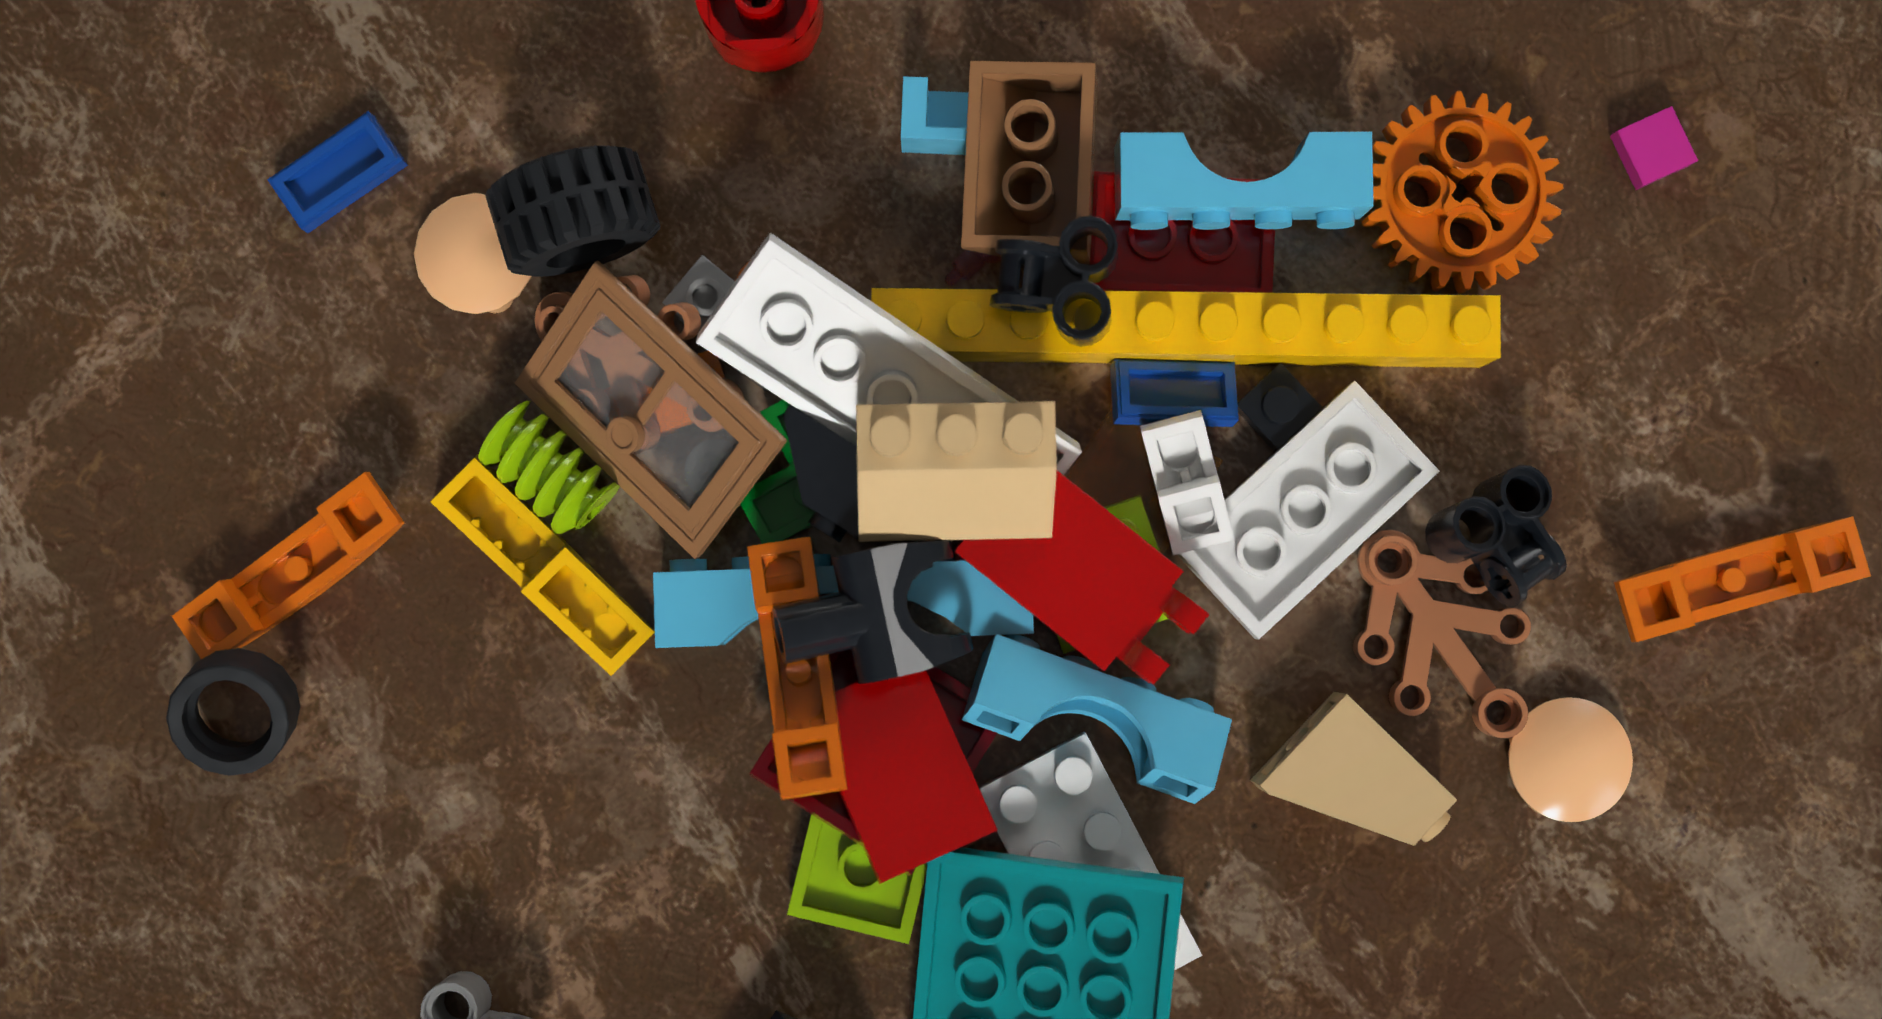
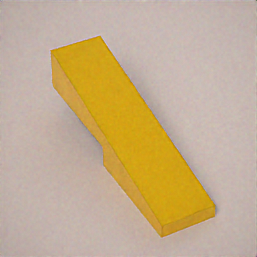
[430,454,655,676]

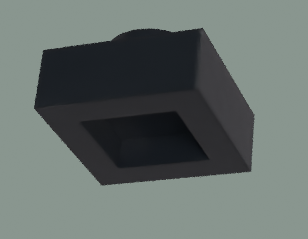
[1237,363,1323,451]

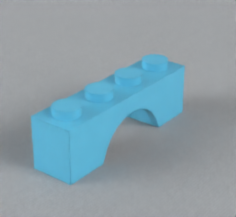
[1114,132,1374,230]
[962,634,1232,804]

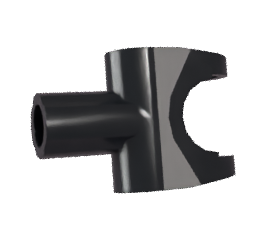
[772,541,974,684]

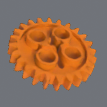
[1361,91,1563,294]

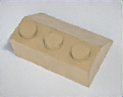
[856,401,1057,542]

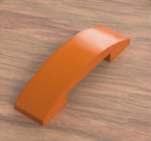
[172,472,405,659]
[1614,516,1871,642]
[747,537,847,800]

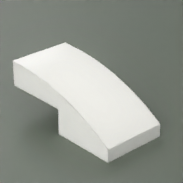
[1140,410,1234,555]

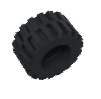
[485,145,660,277]

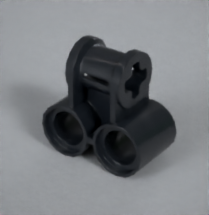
[990,216,1118,347]
[1425,465,1567,607]

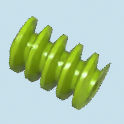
[478,400,620,534]

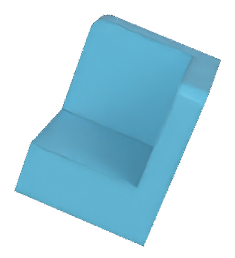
[901,76,969,155]

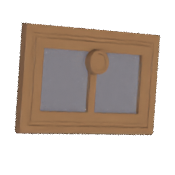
[515,261,787,559]

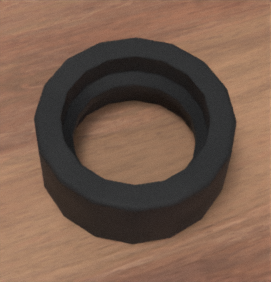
[166,648,301,776]

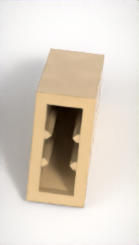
[1250,692,1457,846]

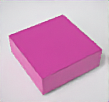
[1610,106,1698,190]

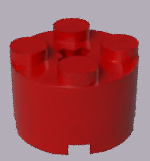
[695,0,824,72]

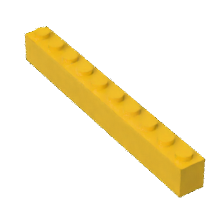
[871,288,1501,368]

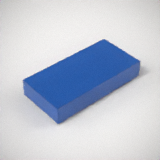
[267,111,408,233]
[1110,359,1239,427]

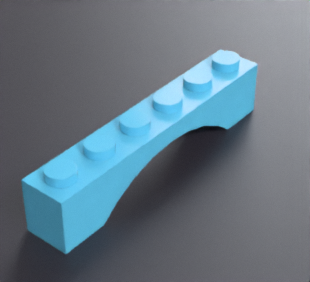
[653,549,1034,648]

